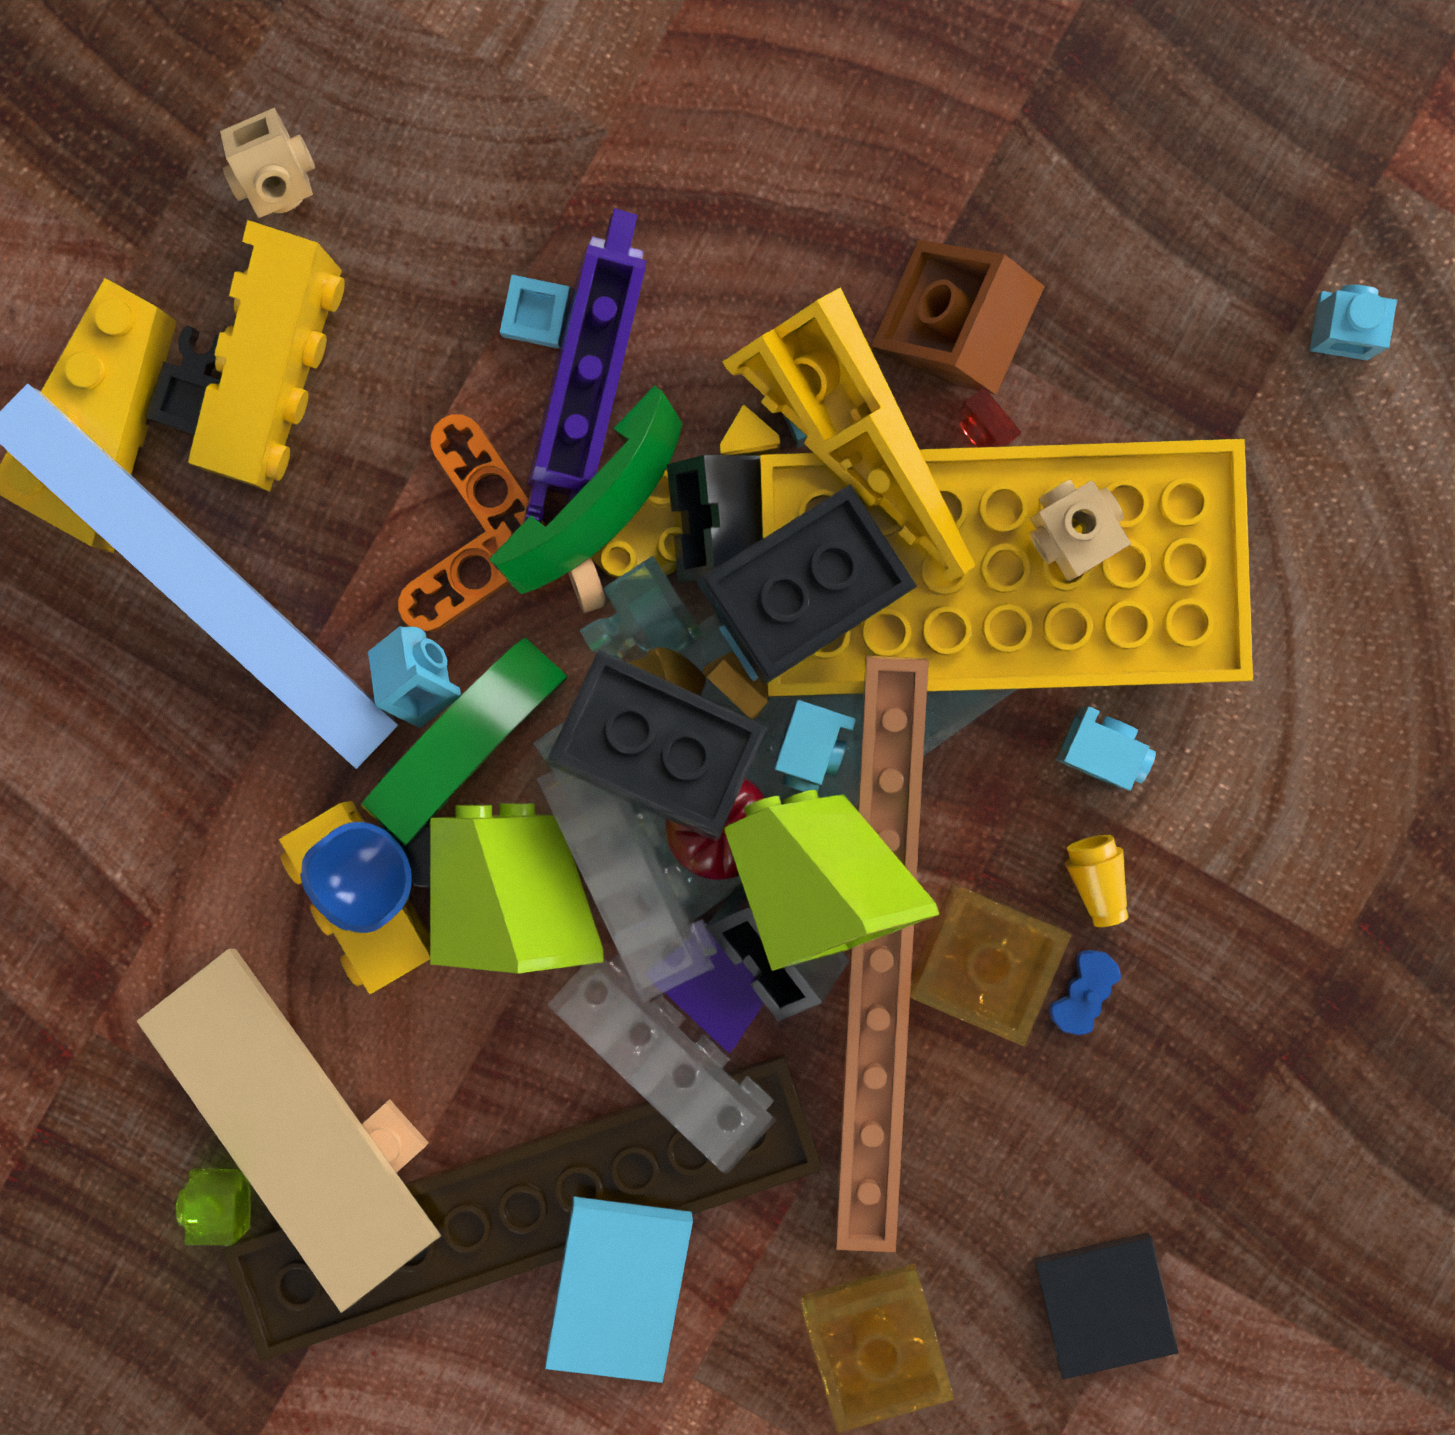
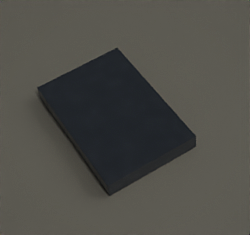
[697,484,917,685]
[546,649,767,841]

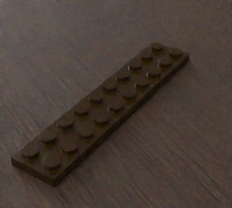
[222,1054,823,1362]

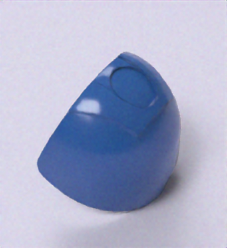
[300,822,412,933]

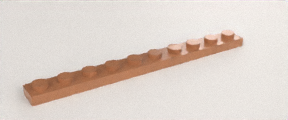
[835,656,929,1252]

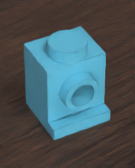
[1310,285,1397,361]
[368,626,461,728]
[774,700,856,792]
[1056,706,1156,791]

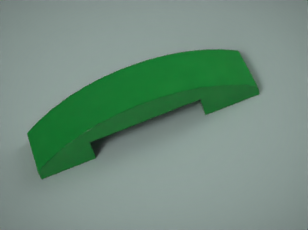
[489,385,683,595]
[361,637,568,847]

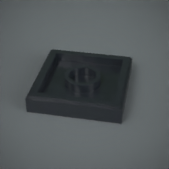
[1033,1232,1179,1379]

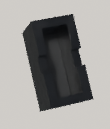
[667,455,763,583]
[706,884,850,1021]

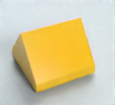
[720,404,780,456]

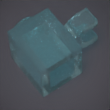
[580,556,703,659]

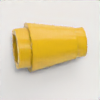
[1065,835,1129,927]

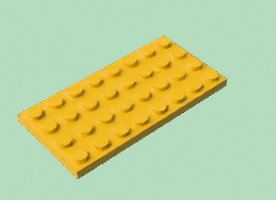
[760,439,1253,697]

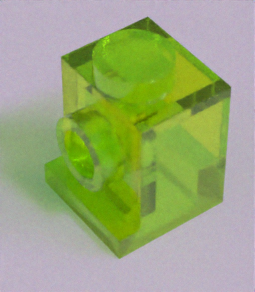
[176,1169,251,1245]

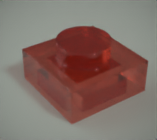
[959,387,1022,448]

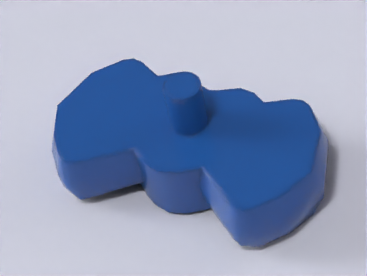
[1048,950,1121,1036]

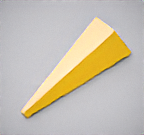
[723,287,975,582]

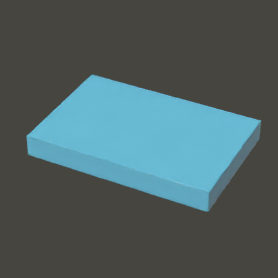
[545,1197,693,1383]

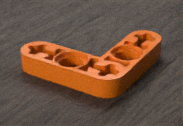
[398,414,547,632]

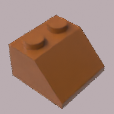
[871,240,1045,395]

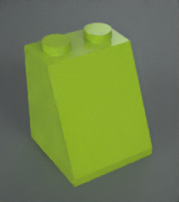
[724,790,940,971]
[430,803,603,974]

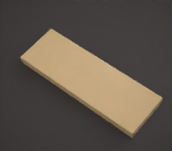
[137,949,441,1313]

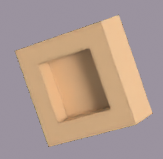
[362,1099,429,1173]

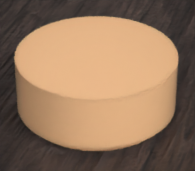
[568,557,606,614]

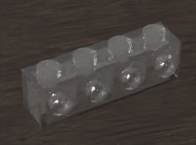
[537,769,718,1002]
[547,954,777,1174]

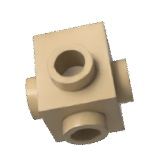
[220,108,315,218]
[1030,479,1131,581]

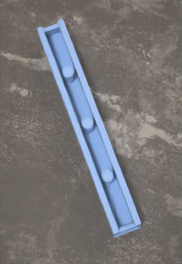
[0,383,398,769]

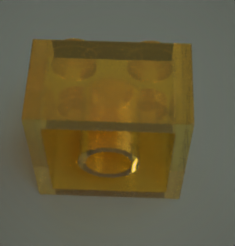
[910,881,1072,1046]
[801,1263,955,1433]

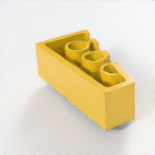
[188,220,345,492]
[0,278,177,553]

